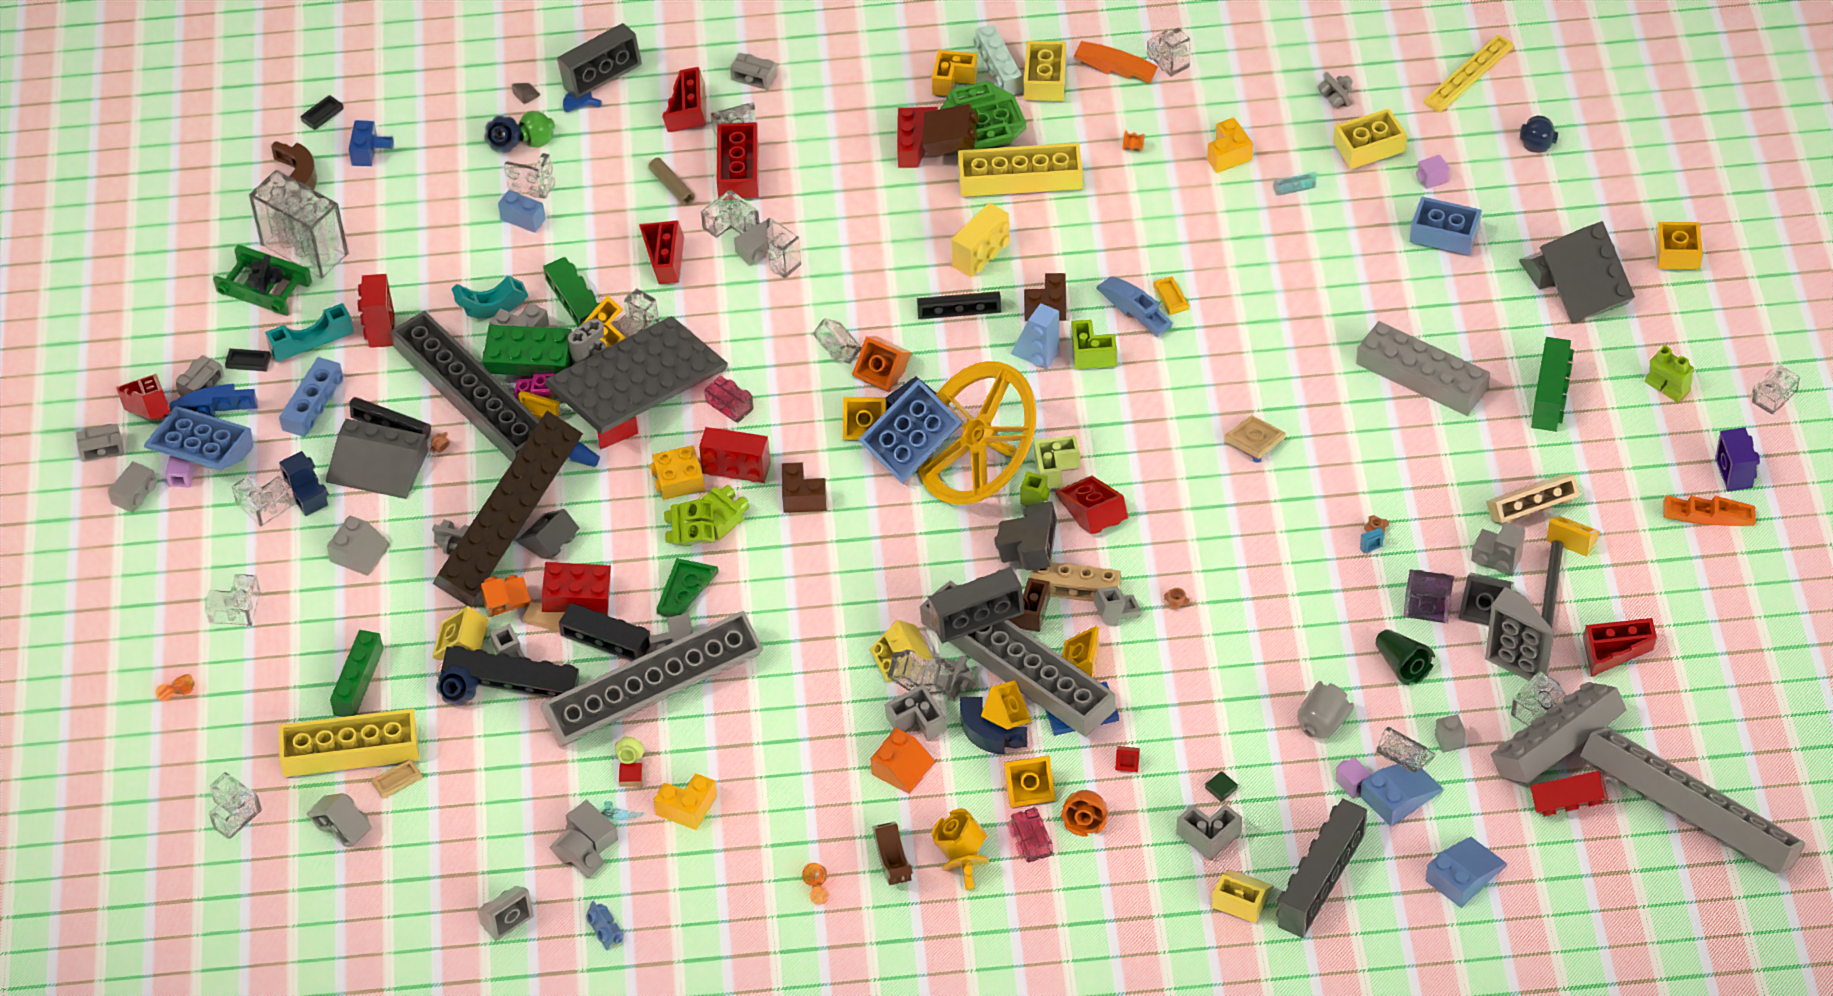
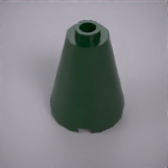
[1375,629,1435,685]

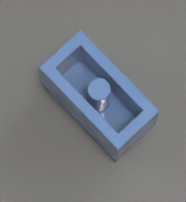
[498,190,546,233]

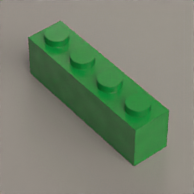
[543,257,600,327]
[330,629,384,717]

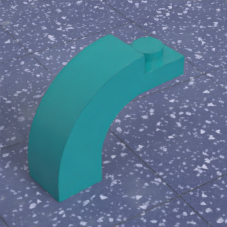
[451,275,528,318]

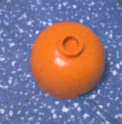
[1061,790,1108,837]

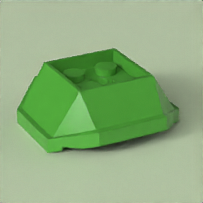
[940,81,1026,150]

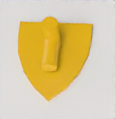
[942,855,989,890]

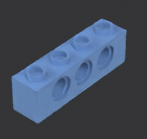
[279,357,344,437]

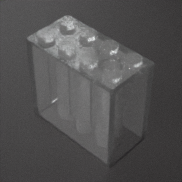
[249,170,349,279]

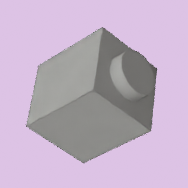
[1435,714,1466,753]

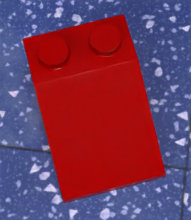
[1055,475,1128,534]

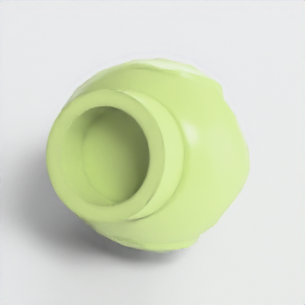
[615,736,644,764]

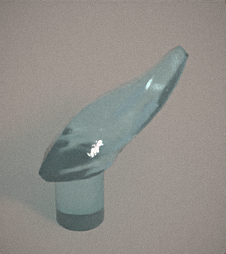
[601,801,645,820]

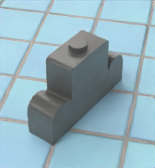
[994,501,1057,570]

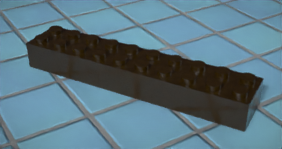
[432,410,583,607]

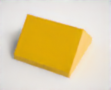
[843,397,887,440]
[1546,516,1601,557]
[1062,626,1099,678]
[981,680,1032,730]
[1004,755,1056,807]

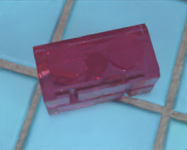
[704,376,754,423]
[1008,807,1053,863]

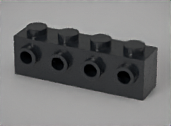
[559,603,650,661]

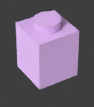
[1416,154,1450,189]
[165,456,195,488]
[1335,756,1372,799]

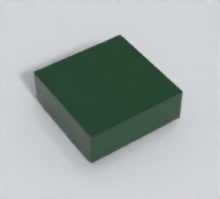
[1205,771,1238,802]

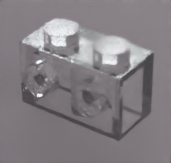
[813,318,862,364]
[1752,364,1800,415]

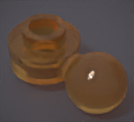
[155,674,195,701]
[802,862,828,905]

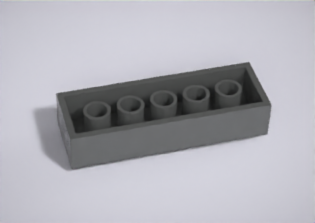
[1276,798,1367,938]

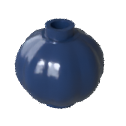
[484,115,522,153]
[1519,115,1558,153]
[436,665,478,706]

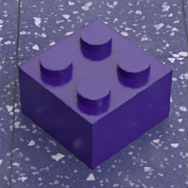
[1715,427,1760,492]

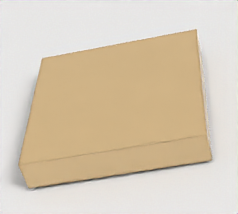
[1225,415,1286,459]

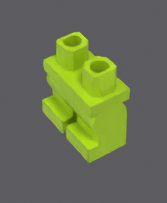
[1645,345,1694,403]
[702,485,749,540]
[664,498,715,546]

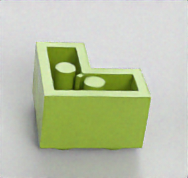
[1071,319,1117,369]

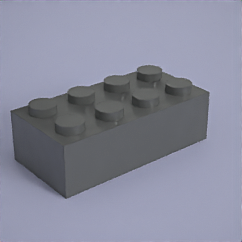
[557,23,642,99]
[928,567,1024,644]

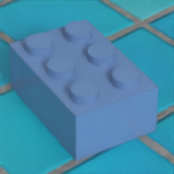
[1410,196,1482,255]

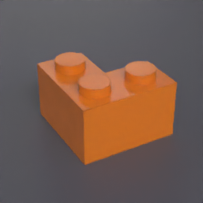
[480,575,531,617]

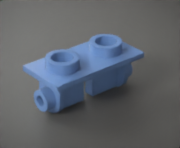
[586,901,624,951]

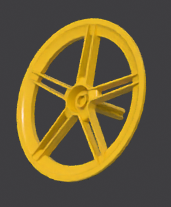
[918,361,1036,505]

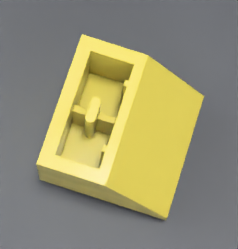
[870,620,933,683]
[1212,869,1274,924]

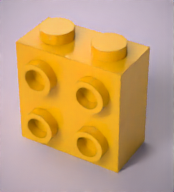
[649,445,705,500]

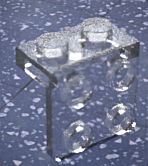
[504,153,556,199]

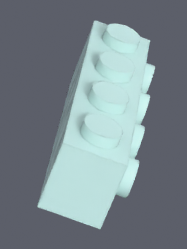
[973,24,1023,95]

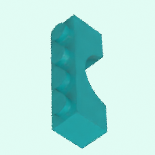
[265,303,354,362]

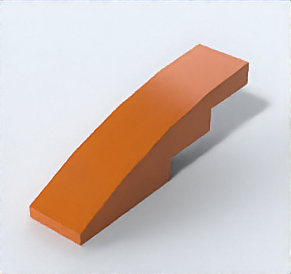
[1074,41,1158,84]
[1663,495,1756,526]

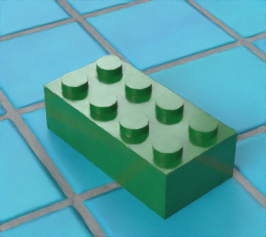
[482,325,572,376]
[1531,336,1574,432]

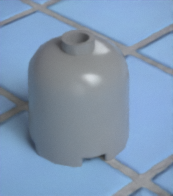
[1297,681,1354,739]

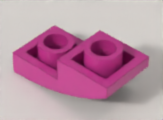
[514,373,554,399]

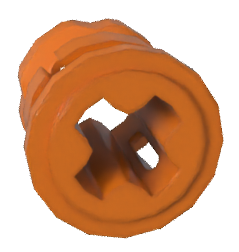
[1122,130,1145,151]

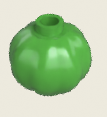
[518,110,555,147]

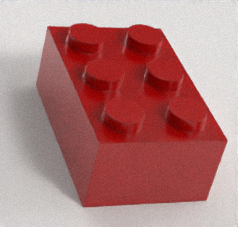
[357,273,395,348]
[699,427,771,483]
[542,562,611,616]

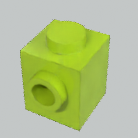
[1020,471,1050,506]

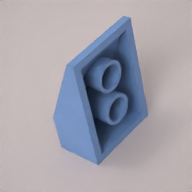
[1360,759,1443,827]
[1425,836,1507,908]

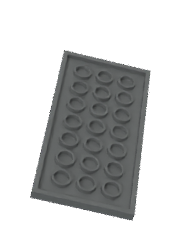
[545,316,728,434]

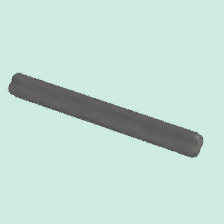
[1541,540,1563,628]

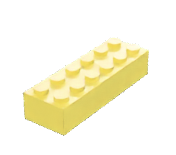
[958,143,1083,197]
[278,708,420,777]

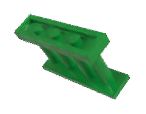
[213,244,312,316]

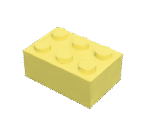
[1024,41,1067,101]
[1333,108,1407,169]
[951,202,1010,278]

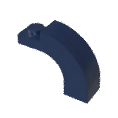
[960,697,1028,755]

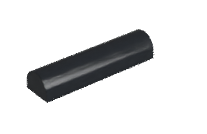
[917,291,1001,320]
[349,397,431,440]

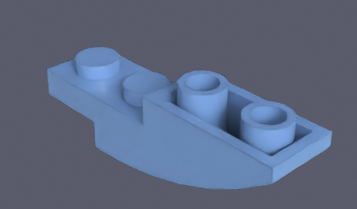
[1096,276,1173,337]

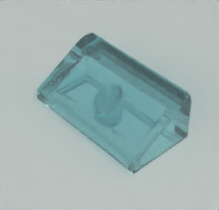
[1273,171,1317,196]

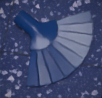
[563,92,602,113]

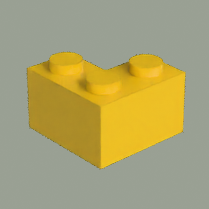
[932,50,978,96]
[1207,117,1253,173]
[580,295,626,351]
[654,773,717,830]

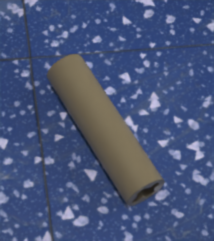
[648,157,695,206]

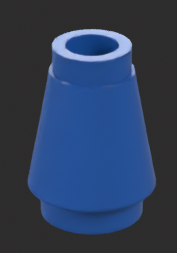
[569,442,600,468]

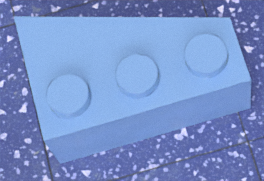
[1011,303,1060,369]

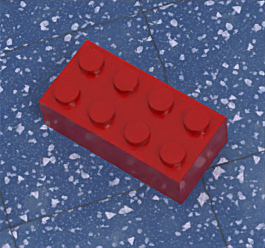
[716,122,759,199]

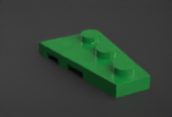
[656,558,719,617]

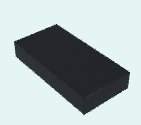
[300,95,344,130]
[225,348,271,372]

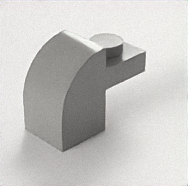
[1094,586,1142,626]
[649,613,692,652]
[490,623,525,658]
[549,829,605,878]

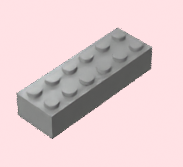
[1356,321,1490,416]
[1490,682,1627,783]

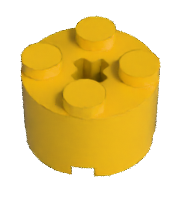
[931,808,987,861]

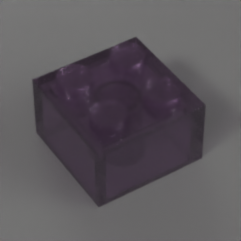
[1403,569,1454,624]

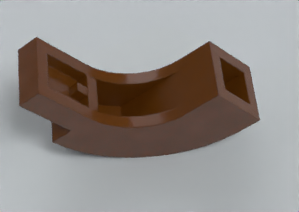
[271,141,317,200]
[872,821,913,886]

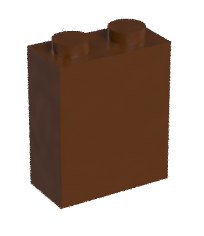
[922,104,979,156]

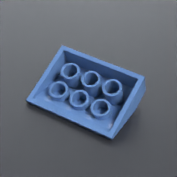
[858,379,963,484]
[144,406,253,470]

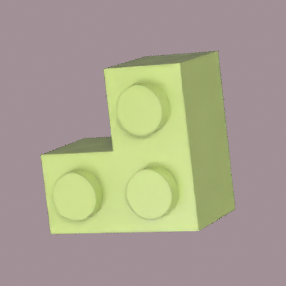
[1034,435,1080,489]

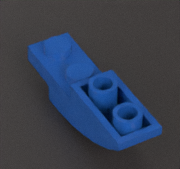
[169,383,258,417]

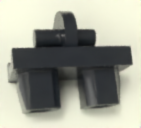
[248,255,284,294]

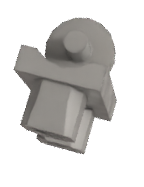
[1317,71,1353,109]
[432,519,469,555]
[936,656,977,701]

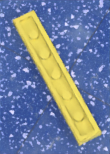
[1424,34,1514,113]

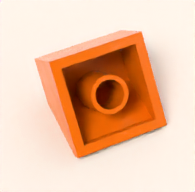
[852,336,912,391]
[870,727,935,794]

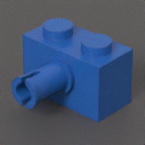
[348,120,394,166]

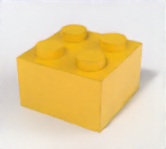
[1655,222,1703,269]

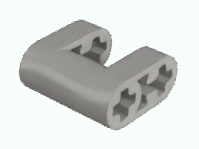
[568,319,606,365]

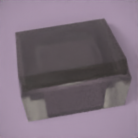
[512,83,540,104]

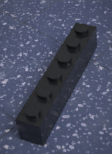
[441,646,580,698]

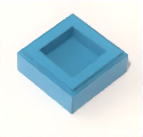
[1360,527,1384,554]

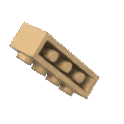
[1486,473,1580,525]
[1030,562,1121,602]

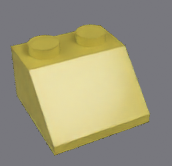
[432,606,489,660]

